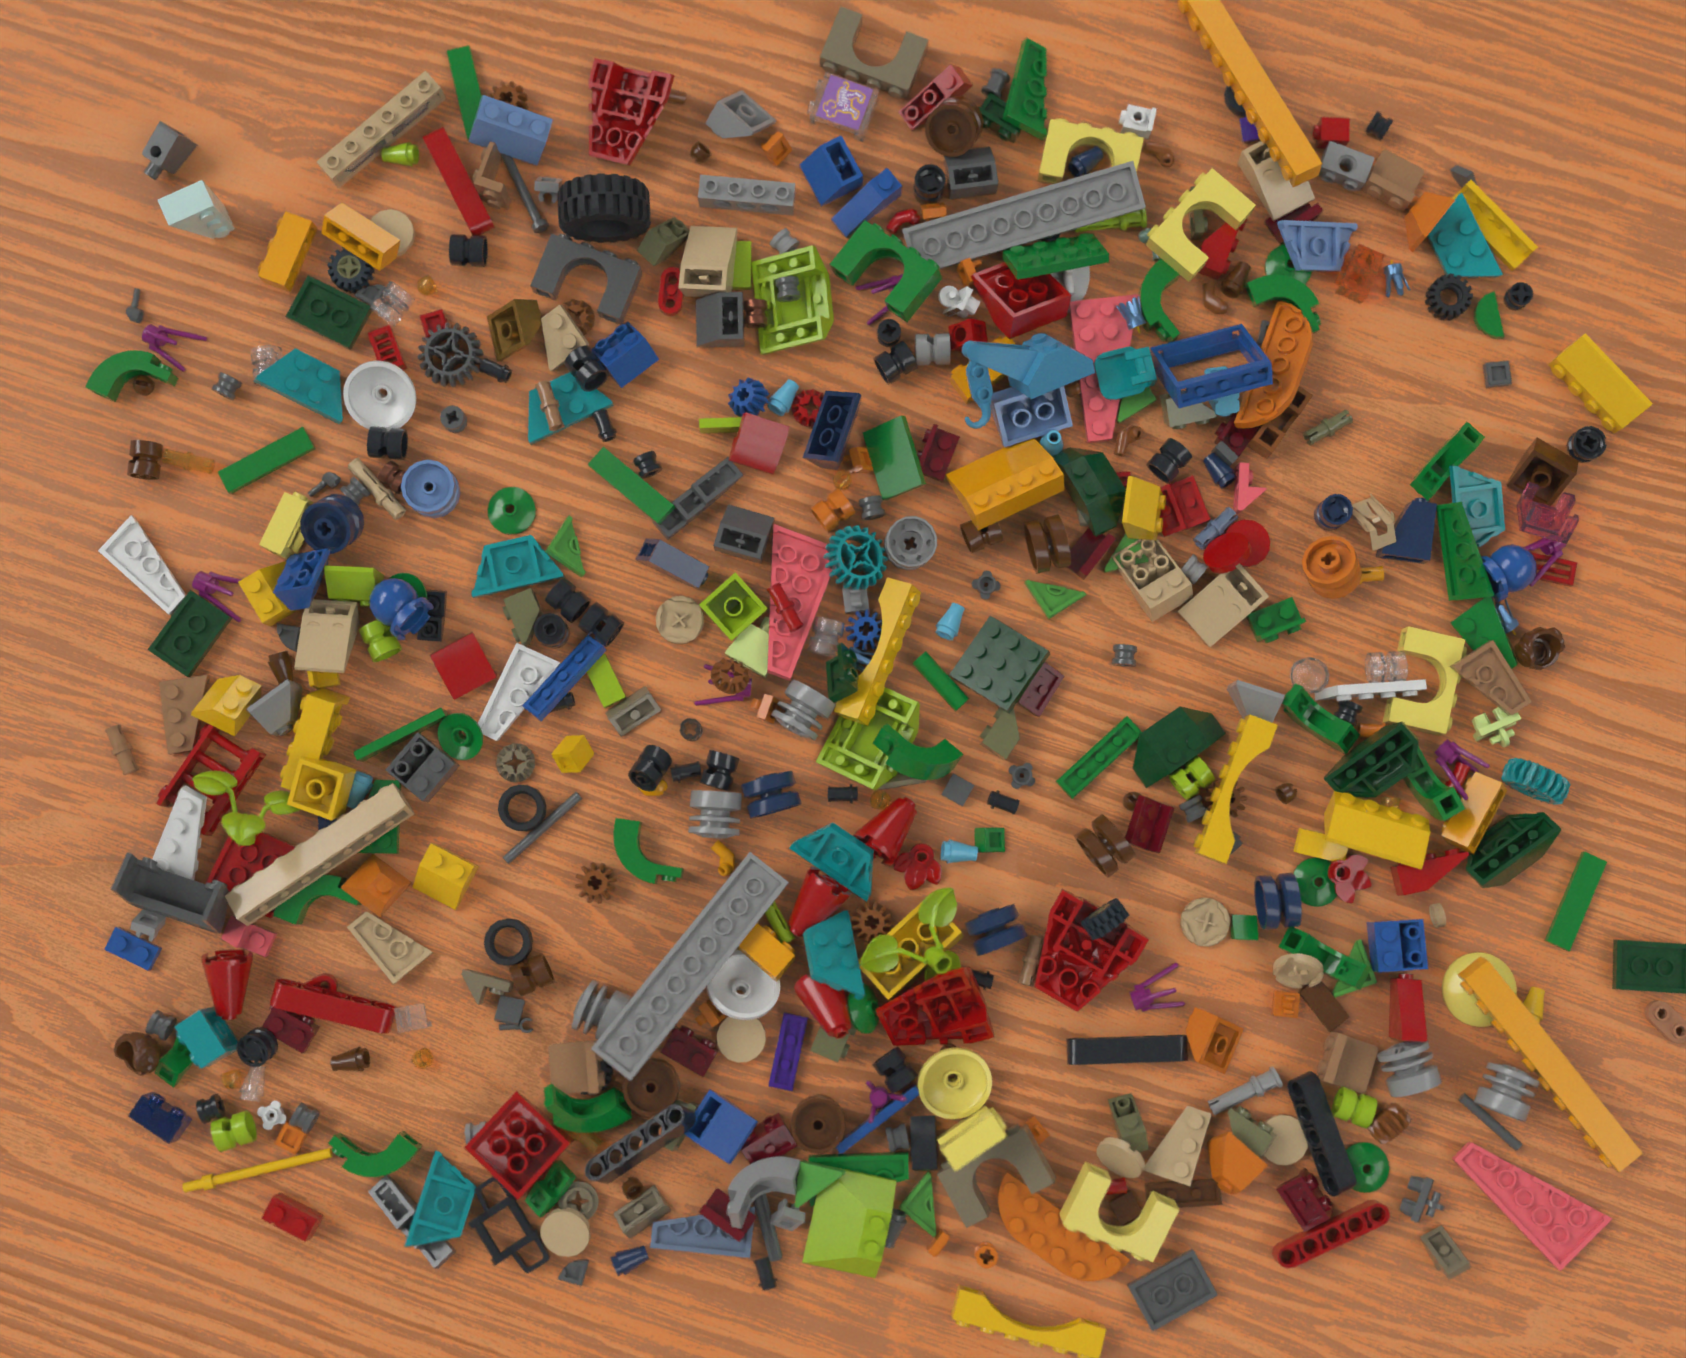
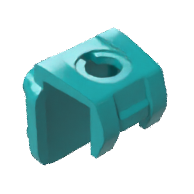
[1094,346,1157,400]

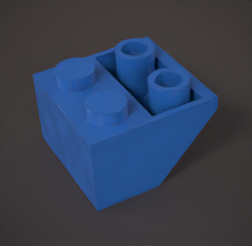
[799,135,863,207]
[592,322,659,388]
[273,548,330,611]
[1366,919,1428,972]
[684,1090,758,1165]

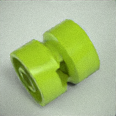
[359,620,402,662]
[1168,755,1215,801]
[1331,1086,1377,1129]
[211,1110,257,1152]

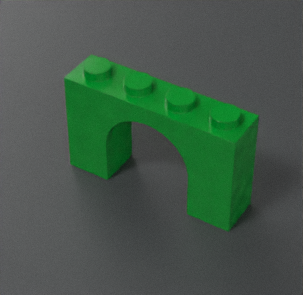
[830,220,942,323]

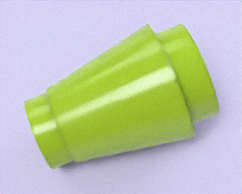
[382,142,419,166]

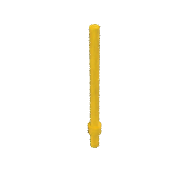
[182,1148,333,1193]

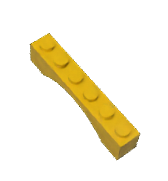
[834,577,921,726]
[1193,714,1278,864]
[951,1285,1106,1358]

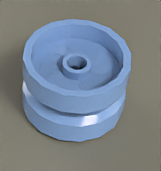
[401,460,461,518]

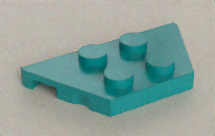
[1427,193,1503,278]
[253,348,343,424]
[528,372,614,445]
[1449,466,1505,547]
[471,535,565,598]
[789,822,874,902]
[803,910,865,999]
[404,1151,476,1247]

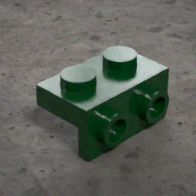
[978,93,1023,143]
[826,643,859,703]

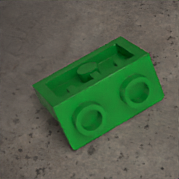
[1246,597,1306,644]

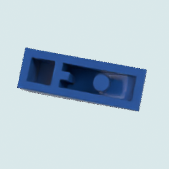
[831,168,902,238]

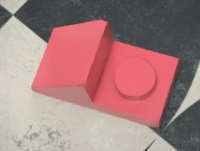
[1233,462,1267,515]
[221,915,277,957]

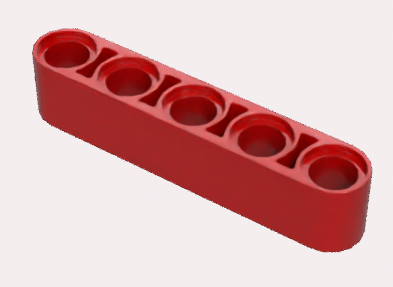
[422,127,495,235]
[270,978,396,1034]
[1272,1200,1390,1269]

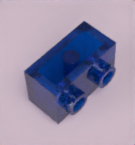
[128,1092,192,1144]

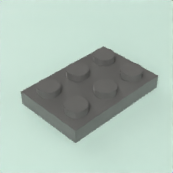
[1127,1248,1218,1332]

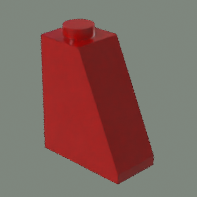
[1389,973,1427,1042]

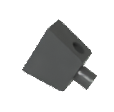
[142,121,197,180]

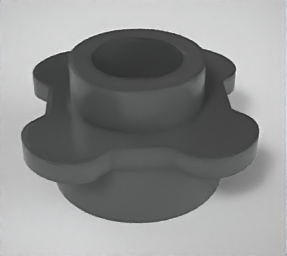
[972,571,1001,599]
[1009,763,1035,789]

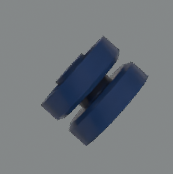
[300,494,364,554]
[741,771,802,819]
[1254,872,1302,930]
[964,904,1027,956]

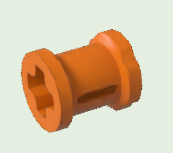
[974,1241,998,1268]

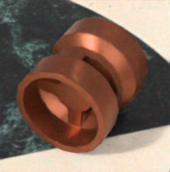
[743,299,768,328]
[378,460,406,494]

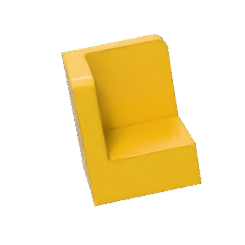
[307,671,341,689]
[551,735,594,773]

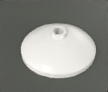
[343,361,417,431]
[706,950,780,1020]

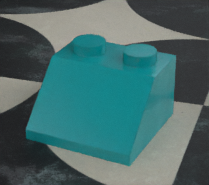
[174,1007,239,1069]

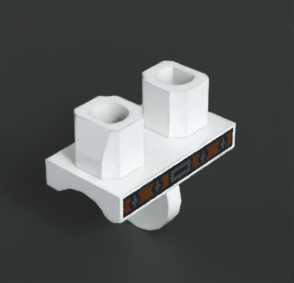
[938,286,980,318]

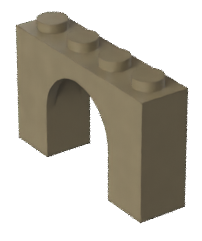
[820,6,928,99]
[937,1124,1056,1228]

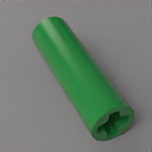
[912,651,969,711]

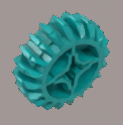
[823,525,888,590]
[1501,758,1571,805]

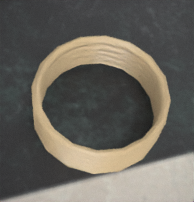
[1429,903,1446,928]

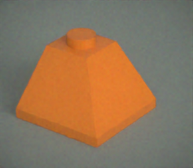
[1404,191,1455,252]
[341,854,412,917]
[1185,1007,1243,1074]
[1207,1131,1268,1195]

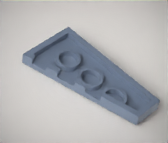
[650,1207,755,1258]

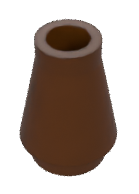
[1221,262,1251,298]
[267,651,294,685]
[330,1047,370,1071]

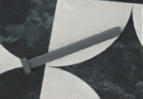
[500,153,549,233]

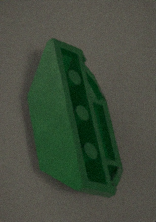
[1052,447,1126,537]
[1132,706,1226,788]
[1324,721,1419,797]
[1466,812,1561,888]

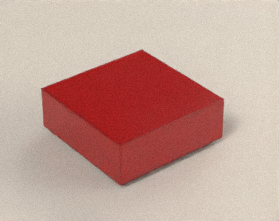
[420,309,447,338]

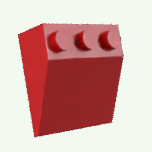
[971,262,1071,339]
[464,1091,574,1200]

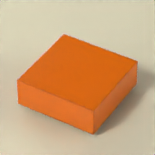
[274,1120,309,1155]
[927,1228,950,1258]

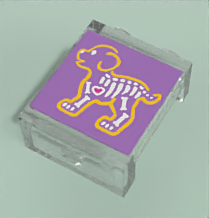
[807,72,879,142]

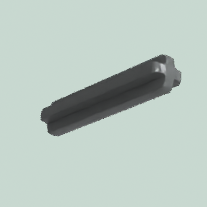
[754,1193,782,1261]

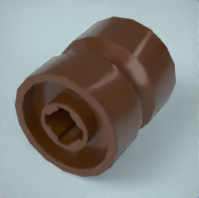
[127,440,163,480]
[960,520,1003,554]
[509,953,555,997]

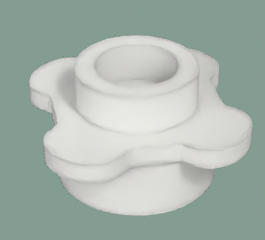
[257,1101,287,1130]

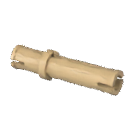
[347,458,406,520]

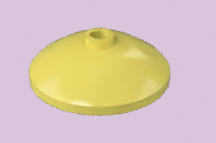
[1442,952,1517,1027]
[918,1047,992,1119]

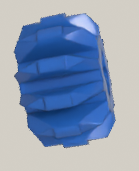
[728,377,769,417]
[845,609,882,651]

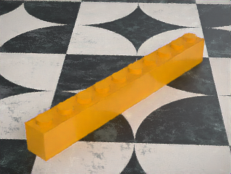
[1178,0,1322,188]
[1457,956,1643,1172]

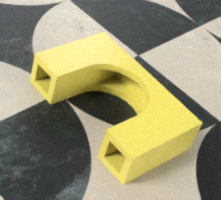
[1037,118,1144,184]
[1146,168,1256,282]
[1383,626,1467,736]
[936,1104,1007,1172]
[1059,1162,1179,1262]

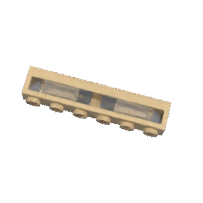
[317,71,446,189]

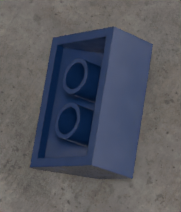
[803,391,861,470]

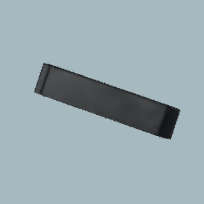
[1066,1035,1188,1065]
[1287,1071,1356,1197]
[585,1104,696,1184]

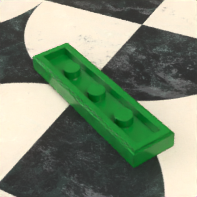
[446,45,482,140]
[218,427,316,494]
[588,447,675,525]
[354,708,448,762]
[1055,716,1142,799]
[1544,852,1607,951]

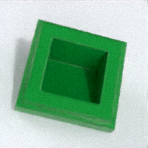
[974,828,1005,853]
[1231,914,1259,940]

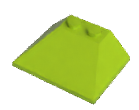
[751,245,834,355]
[816,687,920,790]
[802,1167,896,1278]

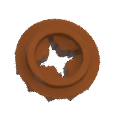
[563,299,595,335]
[711,658,750,694]

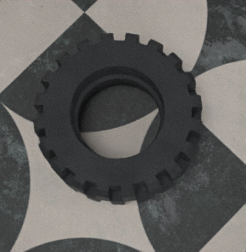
[557,173,651,243]

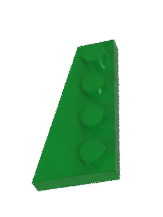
[1003,38,1047,140]
[1436,502,1495,601]
[809,1152,909,1207]

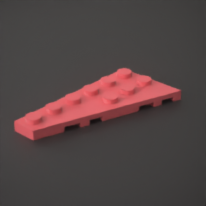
[1069,294,1139,443]
[767,524,832,681]
[1451,1142,1612,1271]

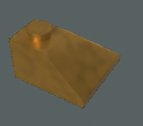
[487,299,542,362]

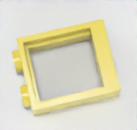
[259,492,314,559]

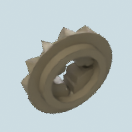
[496,743,535,782]
[559,1181,599,1220]

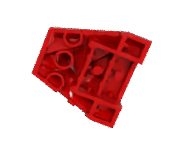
[589,58,675,166]
[1034,889,1149,1012]
[877,967,995,1046]

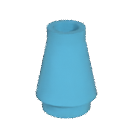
[767,379,799,416]
[1039,430,1063,456]
[935,603,965,641]
[347,771,373,809]
[940,839,978,863]

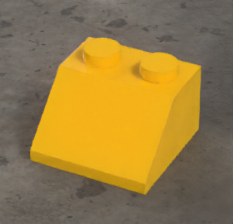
[1122,476,1166,540]
[238,561,299,627]
[191,675,262,736]
[287,757,356,820]
[412,843,479,910]

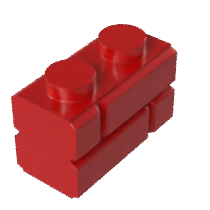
[261,1192,324,1242]

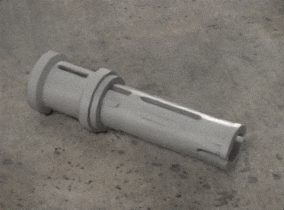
[1207,1066,1283,1116]

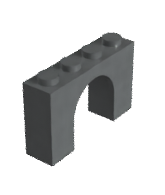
[530,233,643,325]

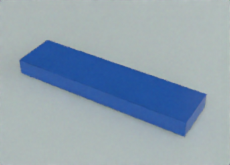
[522,635,606,721]
[836,1084,919,1154]

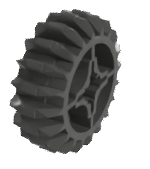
[418,322,484,387]

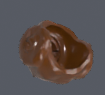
[1515,627,1565,670]
[114,1032,161,1076]

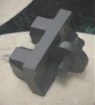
[1399,1176,1445,1223]

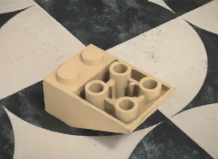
[1237,141,1315,221]
[679,226,738,297]
[1111,539,1193,622]
[1177,564,1269,648]
[294,599,360,673]

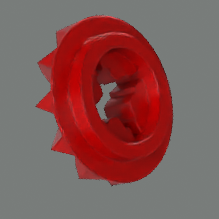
[792,389,824,427]

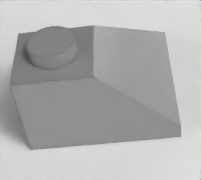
[706,90,777,138]
[247,679,303,736]
[1227,680,1285,723]

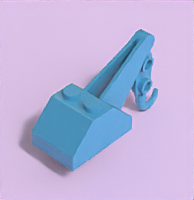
[962,333,1095,429]

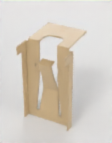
[1352,494,1396,551]

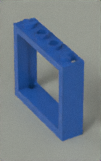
[1150,324,1273,408]

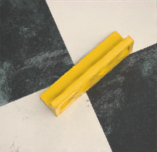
[1452,180,1538,271]

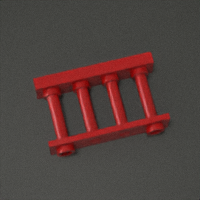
[156,724,267,836]

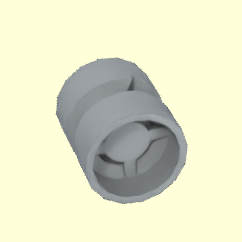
[915,333,950,366]

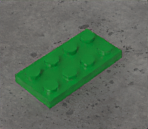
[1003,233,1109,280]

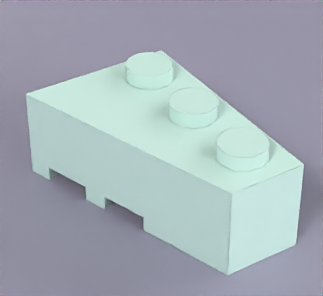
[157,180,235,239]

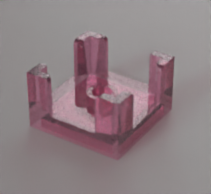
[1517,482,1579,544]

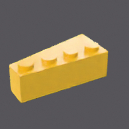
[280,688,350,790]

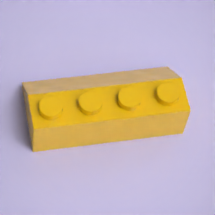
[1548,333,1653,433]
[1324,791,1431,869]
[858,902,964,1001]

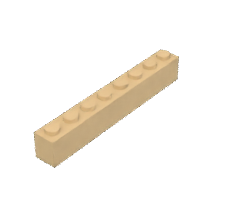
[225,783,415,926]

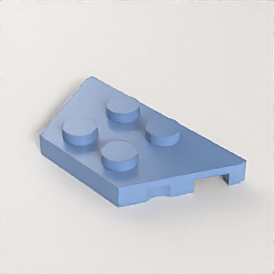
[1277,220,1358,272]

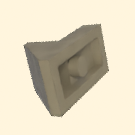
[461,969,514,1005]
[1420,1225,1471,1280]

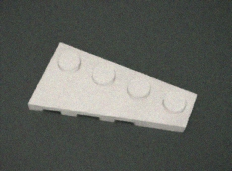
[98,515,186,615]
[478,643,561,741]
[1314,679,1427,701]
[152,785,207,881]

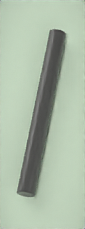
[503,792,582,864]

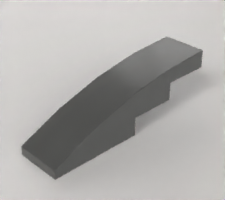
[652,457,743,540]
[368,1175,456,1269]

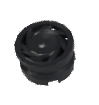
[1567,426,1607,463]
[237,1027,278,1067]

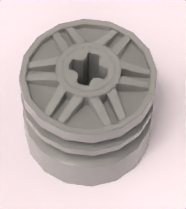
[884,516,937,570]
[771,679,836,741]
[688,790,742,839]
[571,980,632,1039]
[1377,1040,1442,1097]
[1474,1062,1540,1122]

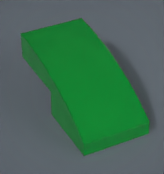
[525,1160,576,1218]

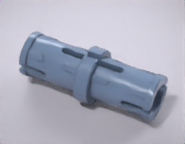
[1193,507,1238,550]

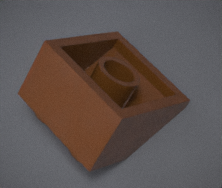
[1506,437,1579,509]

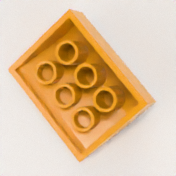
[945,438,1065,531]

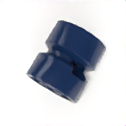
[1314,494,1353,531]

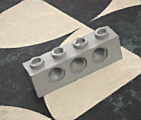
[698,175,796,216]

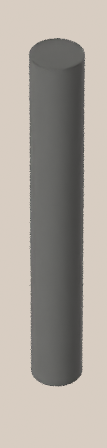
[1458,1093,1522,1151]

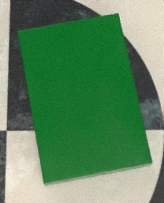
[862,415,926,500]

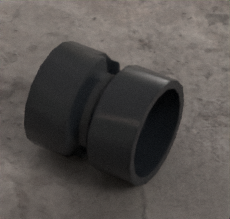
[913,164,946,204]
[449,234,488,267]
[873,341,918,385]
[564,346,609,392]
[367,426,408,460]
[1146,438,1192,484]
[545,578,591,623]
[578,602,624,647]
[534,613,570,649]
[628,745,672,791]
[700,750,739,792]
[872,1046,918,1094]

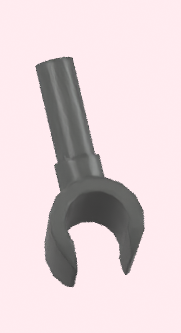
[126,288,144,323]
[308,472,341,497]
[499,1017,533,1033]

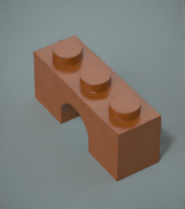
[1247,386,1313,459]

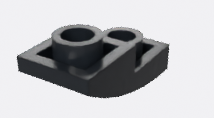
[417,589,447,642]
[910,1116,938,1171]

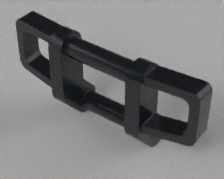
[468,1176,551,1273]

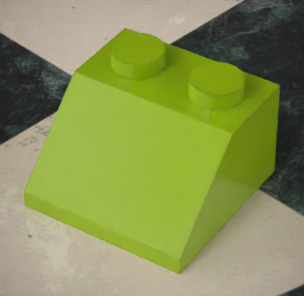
[324,565,384,607]
[699,572,768,641]

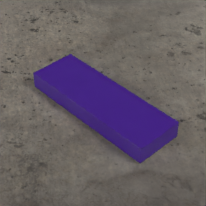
[768,1012,808,1091]

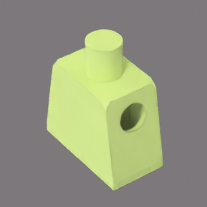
[725,616,769,679]

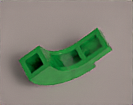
[1138,259,1180,343]
[1245,275,1321,334]
[85,350,179,402]
[1410,422,1485,501]
[1282,683,1360,754]
[873,724,963,780]
[1403,746,1465,821]
[613,818,684,884]
[273,875,362,925]
[1278,927,1371,990]
[544,1083,632,1133]
[328,1131,422,1177]

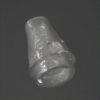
[239,1066,266,1102]

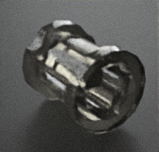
[680,718,703,742]

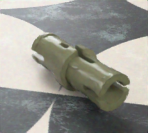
[1303,409,1353,446]

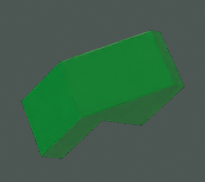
[154,1037,193,1088]

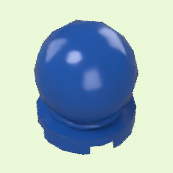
[1481,544,1536,603]
[370,578,433,640]

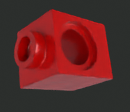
[1312,117,1350,149]
[948,318,988,351]

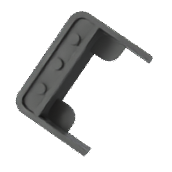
[111,852,230,934]

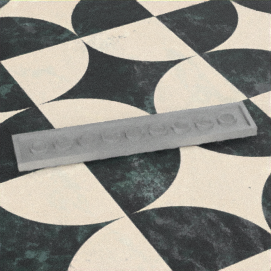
[902,161,1146,269]
[591,852,789,1081]

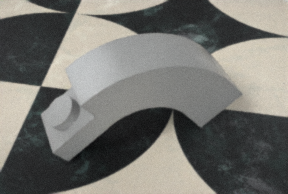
[727,1157,801,1229]

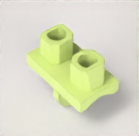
[1472,707,1521,747]

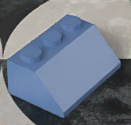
[468,95,553,165]
[990,386,1073,447]

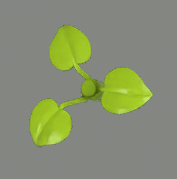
[192,771,301,846]
[861,887,961,981]

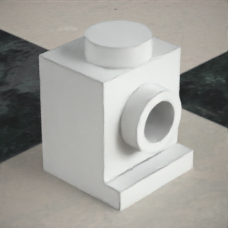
[1119,104,1157,139]

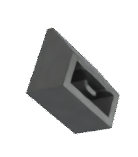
[943,147,999,199]
[696,292,744,348]
[713,504,775,564]
[386,732,460,803]

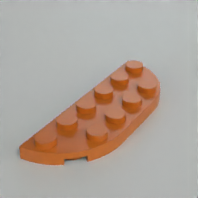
[1234,301,1313,428]
[998,1171,1130,1281]

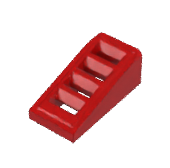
[367,324,408,370]

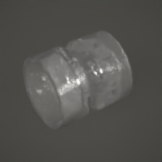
[370,281,415,327]
[250,345,283,387]
[807,617,845,658]
[1365,651,1408,683]

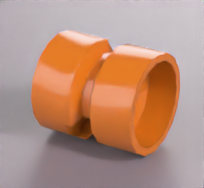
[810,488,856,533]

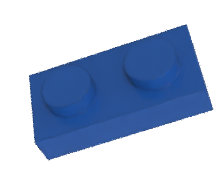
[104,927,162,971]

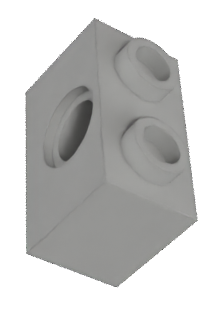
[1319,141,1375,191]

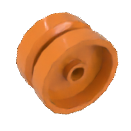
[1302,536,1362,599]

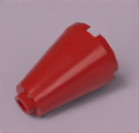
[853,797,917,867]
[788,866,851,937]
[202,949,253,1020]
[794,974,851,1039]

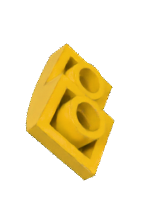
[1293,828,1348,861]

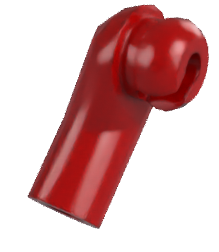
[885,208,920,235]

